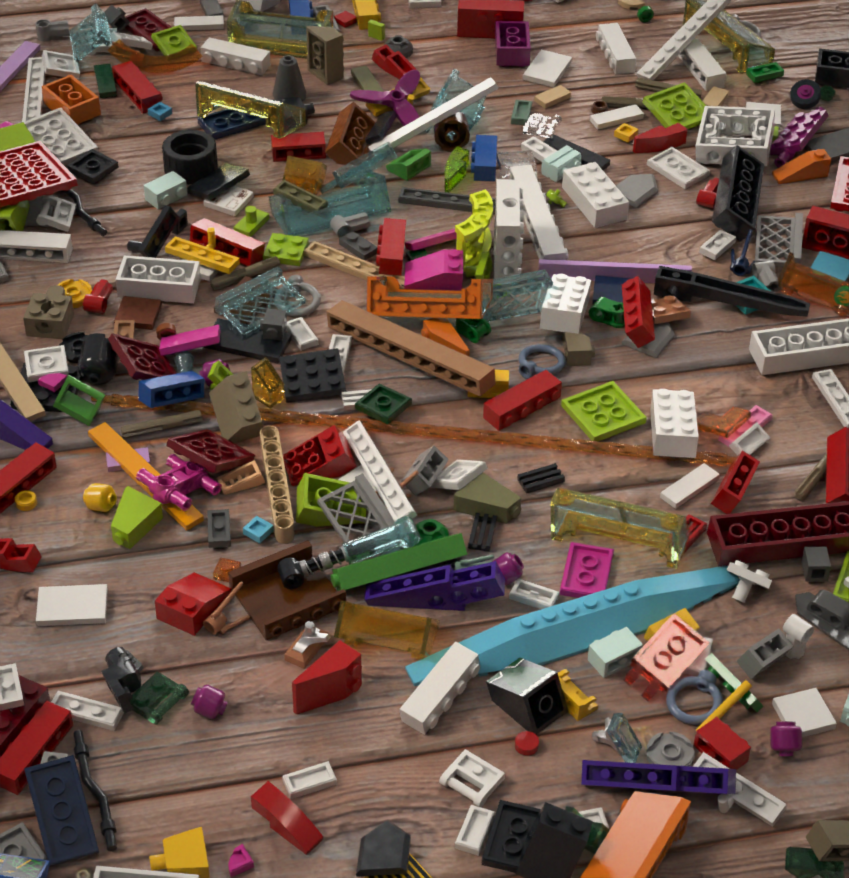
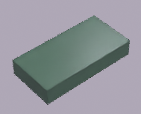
[511,100,533,126]

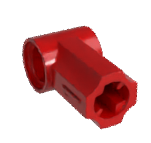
[696,178,719,209]
[83,279,113,314]

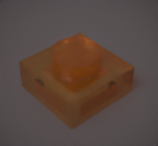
[213,558,242,582]

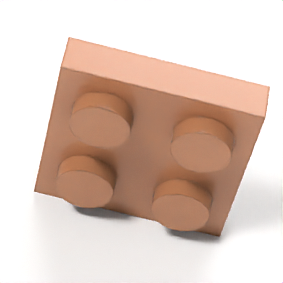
[651,296,691,324]

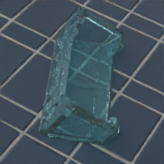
[268,170,391,236]

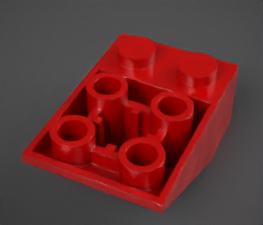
[283,425,357,486]

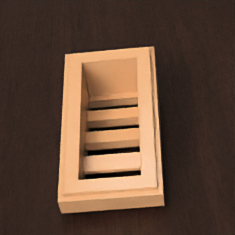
[216,460,265,495]

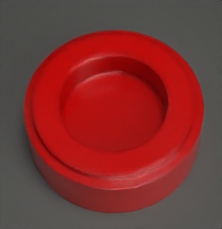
[515,731,539,756]

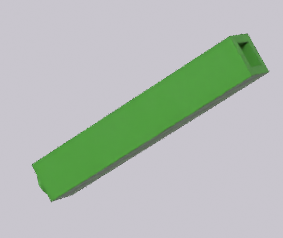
[331,533,468,591]

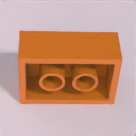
[41,74,101,125]

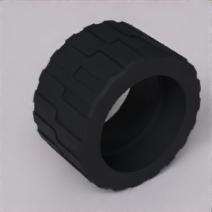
[162,129,218,185]

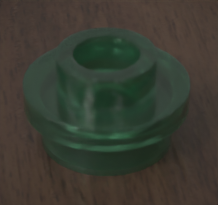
[820,86,836,101]

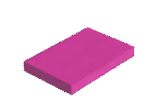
[159,324,221,356]
[559,542,614,598]

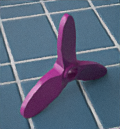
[350,70,420,134]

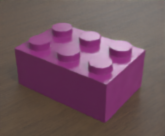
[495,21,531,67]

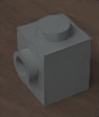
[101,4,130,33]
[260,309,287,341]
[801,547,831,582]

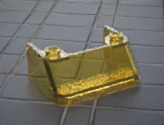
[334,601,440,660]

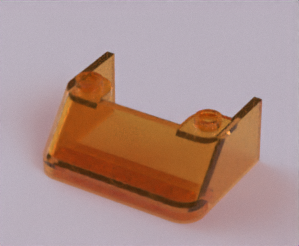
[778,252,849,317]

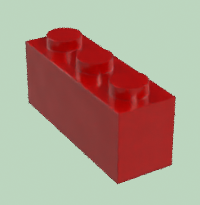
[271,132,326,162]
[710,450,760,514]

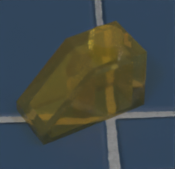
[251,357,285,409]

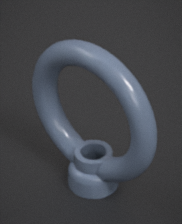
[518,344,566,379]
[666,670,723,725]

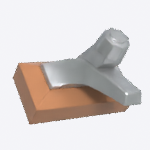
[284,621,331,669]

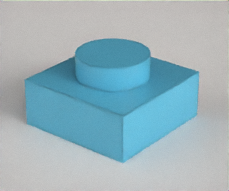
[243,516,274,543]

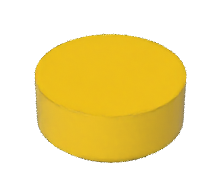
[15,491,37,511]

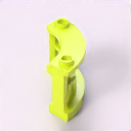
[455,189,493,272]

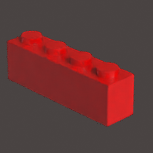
[112,61,163,114]
[189,218,265,266]
[376,218,406,276]
[622,276,655,348]
[483,370,562,431]
[826,427,849,504]
[0,442,57,514]
[0,701,73,795]

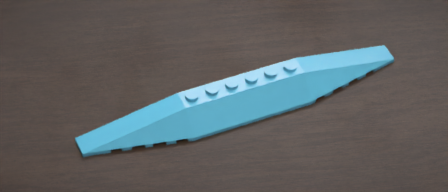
[405,565,740,686]

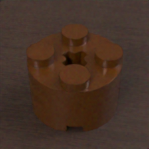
[434,112,470,152]

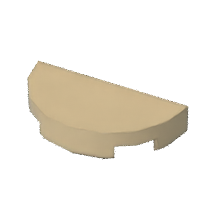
[618,0,645,10]

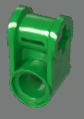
[588,297,625,328]
[455,318,492,343]

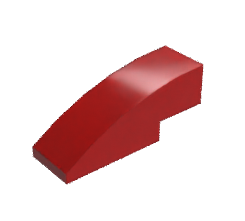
[372,44,420,79]
[633,123,688,153]
[0,538,42,572]
[251,781,324,855]

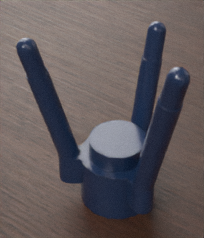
[730,230,760,276]

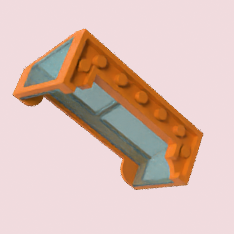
[367,276,493,319]

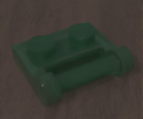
[130,671,189,725]

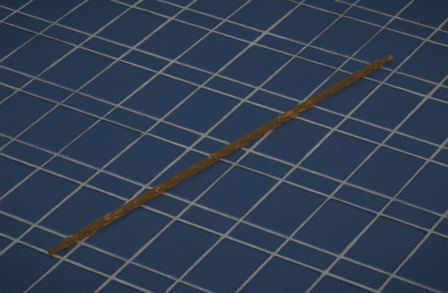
[91,394,737,466]

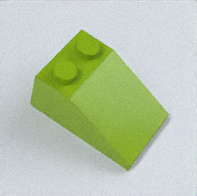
[296,473,366,527]

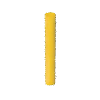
[696,680,752,731]

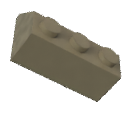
[306,26,344,85]
[209,371,263,443]

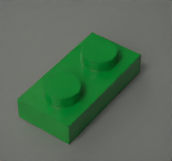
[746,62,784,83]

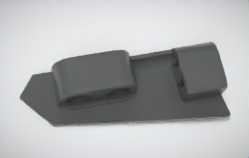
[795,590,849,650]

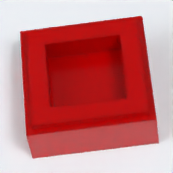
[334,11,357,28]

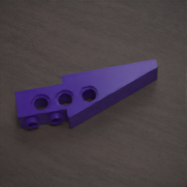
[0,399,53,450]
[365,561,505,611]
[581,760,736,794]

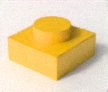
[614,123,639,143]

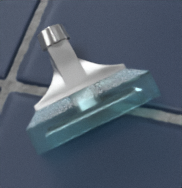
[592,713,642,763]

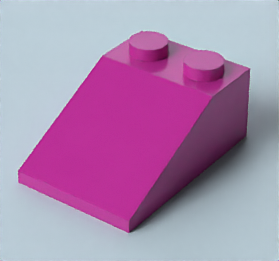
[404,249,463,291]

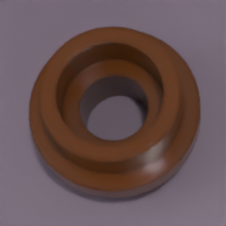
[591,101,608,114]

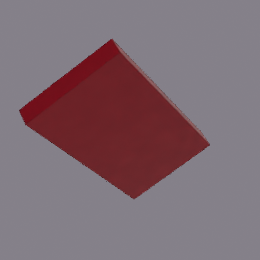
[125,8,171,52]

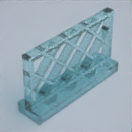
[69,3,112,63]
[319,142,398,194]
[215,266,306,335]
[482,269,554,322]

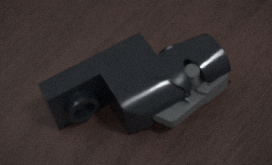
[101,647,143,714]

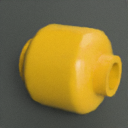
[83,483,117,512]

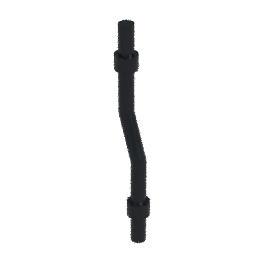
[61,189,107,236]
[73,730,117,851]

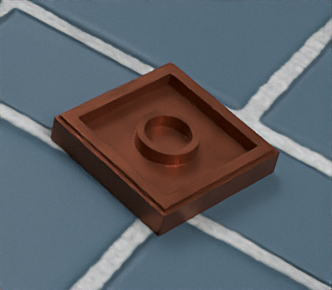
[114,296,162,330]

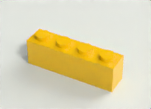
[352,0,381,30]

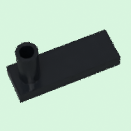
[127,206,180,258]

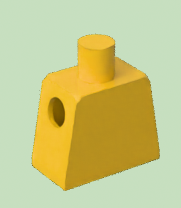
[149,827,210,878]

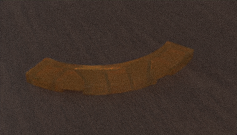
[107,39,203,73]

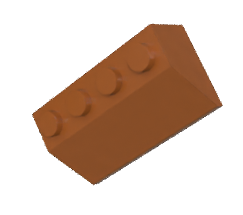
[325,102,375,167]

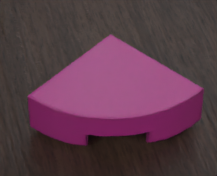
[38,373,67,392]
[228,844,254,878]

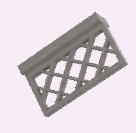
[755,213,803,273]
[317,473,409,562]

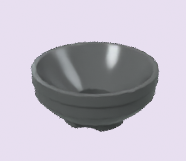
[384,35,413,58]

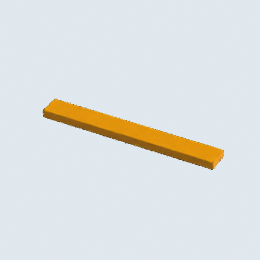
[88,422,204,531]

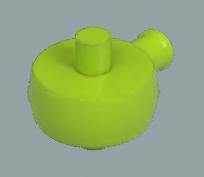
[546,189,567,207]

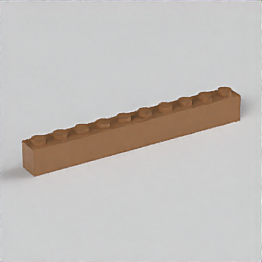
[326,300,496,396]

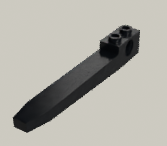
[653,266,810,317]

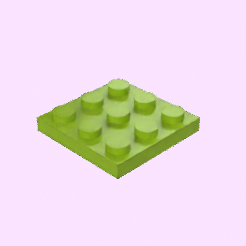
[642,82,706,129]
[561,381,647,443]

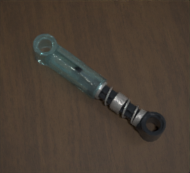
[277,516,420,589]

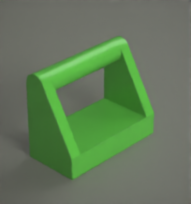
[386,148,431,181]
[53,375,105,426]

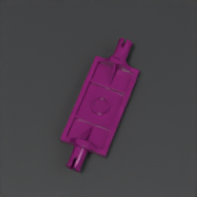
[770,107,828,168]

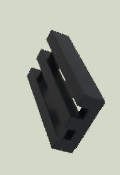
[517,463,565,494]
[468,512,497,552]

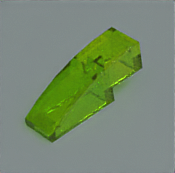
[444,146,469,193]

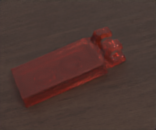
[623,613,710,702]

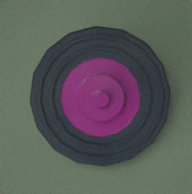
[790,79,821,109]

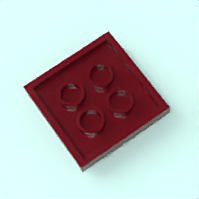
[108,333,177,380]
[166,429,255,473]

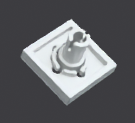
[726,560,772,603]

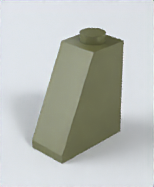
[453,473,521,524]

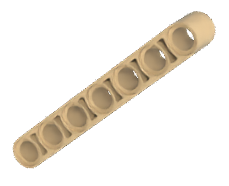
[260,426,294,544]

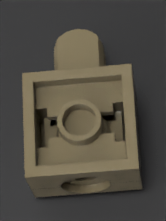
[23,285,74,339]

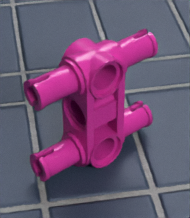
[136,454,222,511]

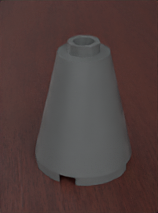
[272,55,306,102]

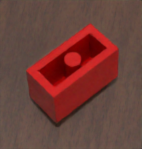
[694,717,751,770]

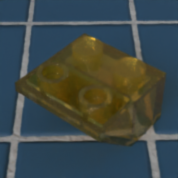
[282,156,327,195]

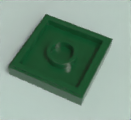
[355,384,412,424]

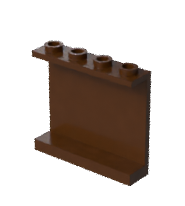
[228,540,346,640]

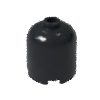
[78,333,120,385]

